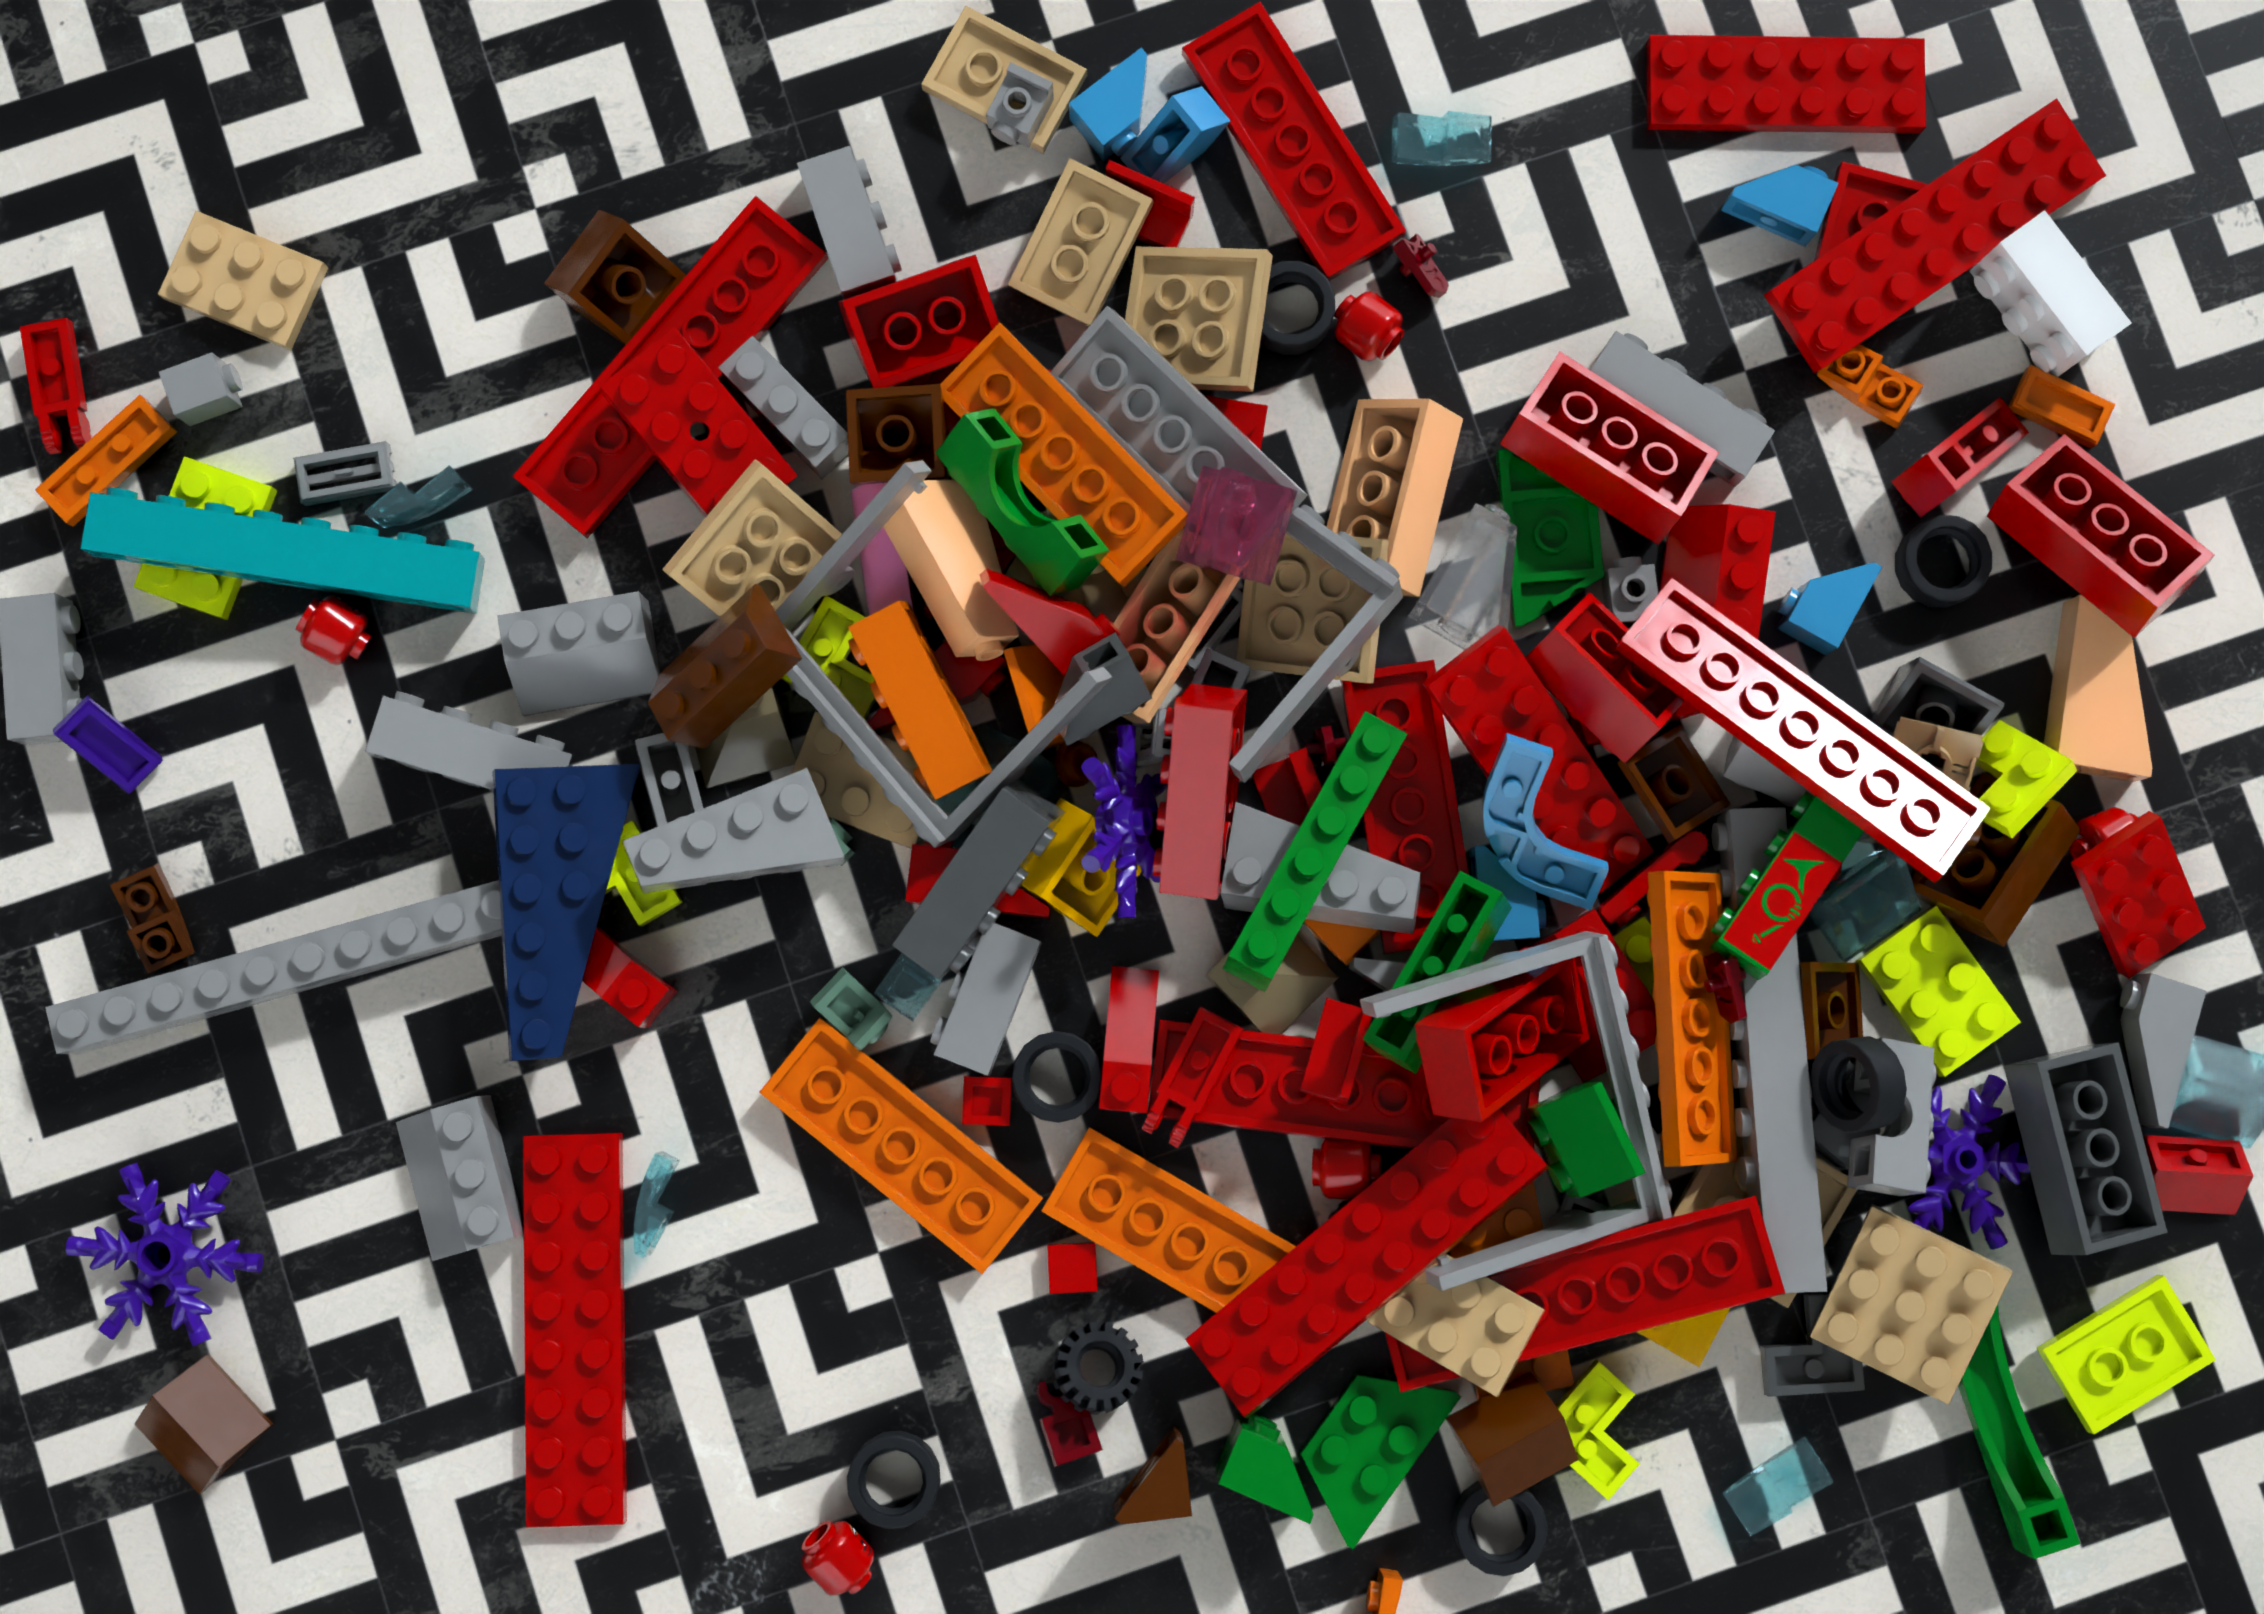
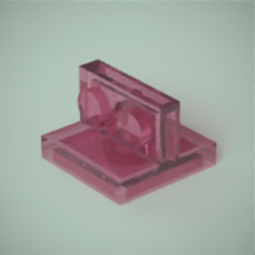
[1176,465,1297,586]

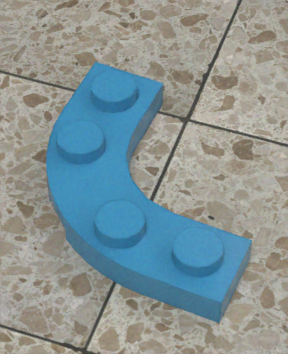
[1483,733,1609,910]

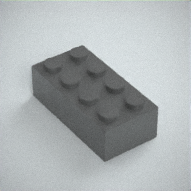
[2004,1042,2167,1255]

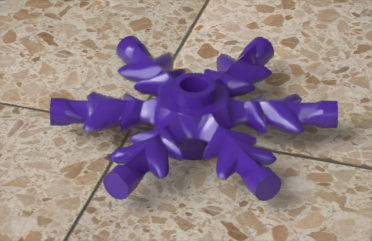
[1081,725,1168,918]
[1908,1075,2030,1250]
[66,1163,264,1347]

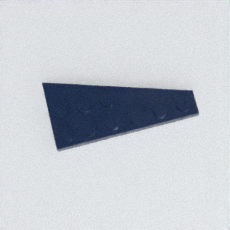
[492,764,640,1061]

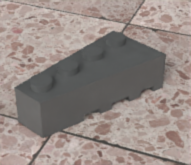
[892,779,1065,980]

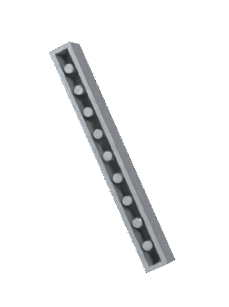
[1711,807,1827,1293]
[45,880,502,1054]

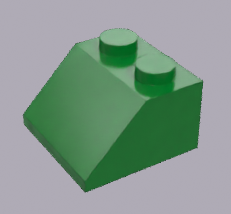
[1526,1081,1646,1198]
[1215,1413,1314,1524]

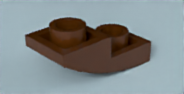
[110,863,194,974]

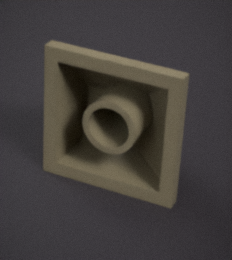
[695,683,797,789]
[1205,935,1339,1035]

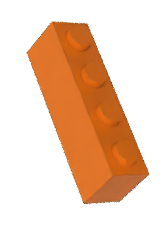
[848,600,993,800]

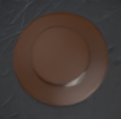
[1055,740,1098,787]

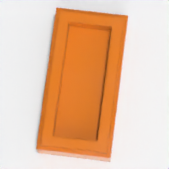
[2008,365,2116,449]

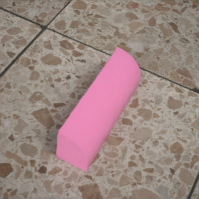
[851,483,917,618]

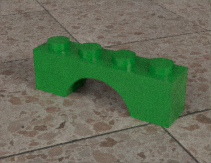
[935,408,1110,596]

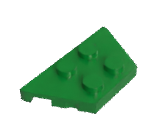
[1495,449,1605,630]
[1299,1373,1462,1549]

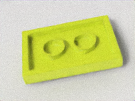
[133,456,277,620]
[1855,905,2021,1077]
[2036,1274,2216,1435]

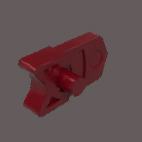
[1392,233,1449,298]
[1305,726,1347,768]
[1703,952,1747,1024]

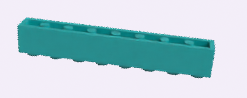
[80,488,485,614]

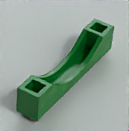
[1222,711,1407,992]
[1958,1305,2080,1559]

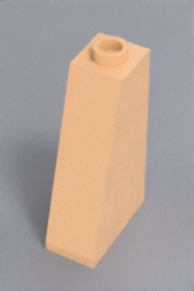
[883,480,1019,661]
[2044,595,2152,782]

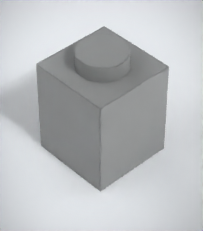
[159,352,243,426]

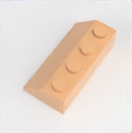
[1327,399,1463,597]
[1113,528,1250,724]

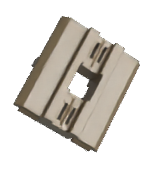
[1893,716,1984,792]

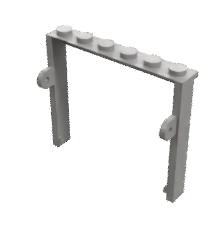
[776,460,1113,848]
[1037,504,1403,783]
[1360,931,1672,1291]

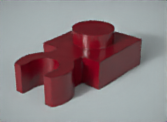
[1036,1381,1103,1467]

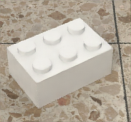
[1969,210,2132,377]

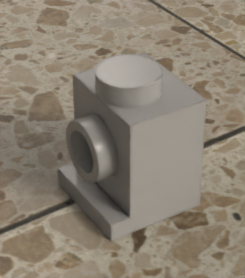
[986,62,1054,147]
[1601,557,1658,628]

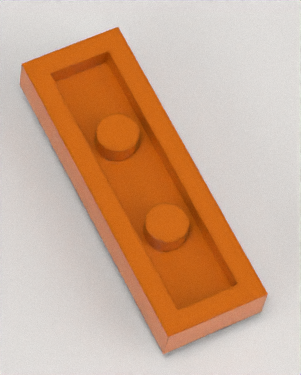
[35,395,178,527]

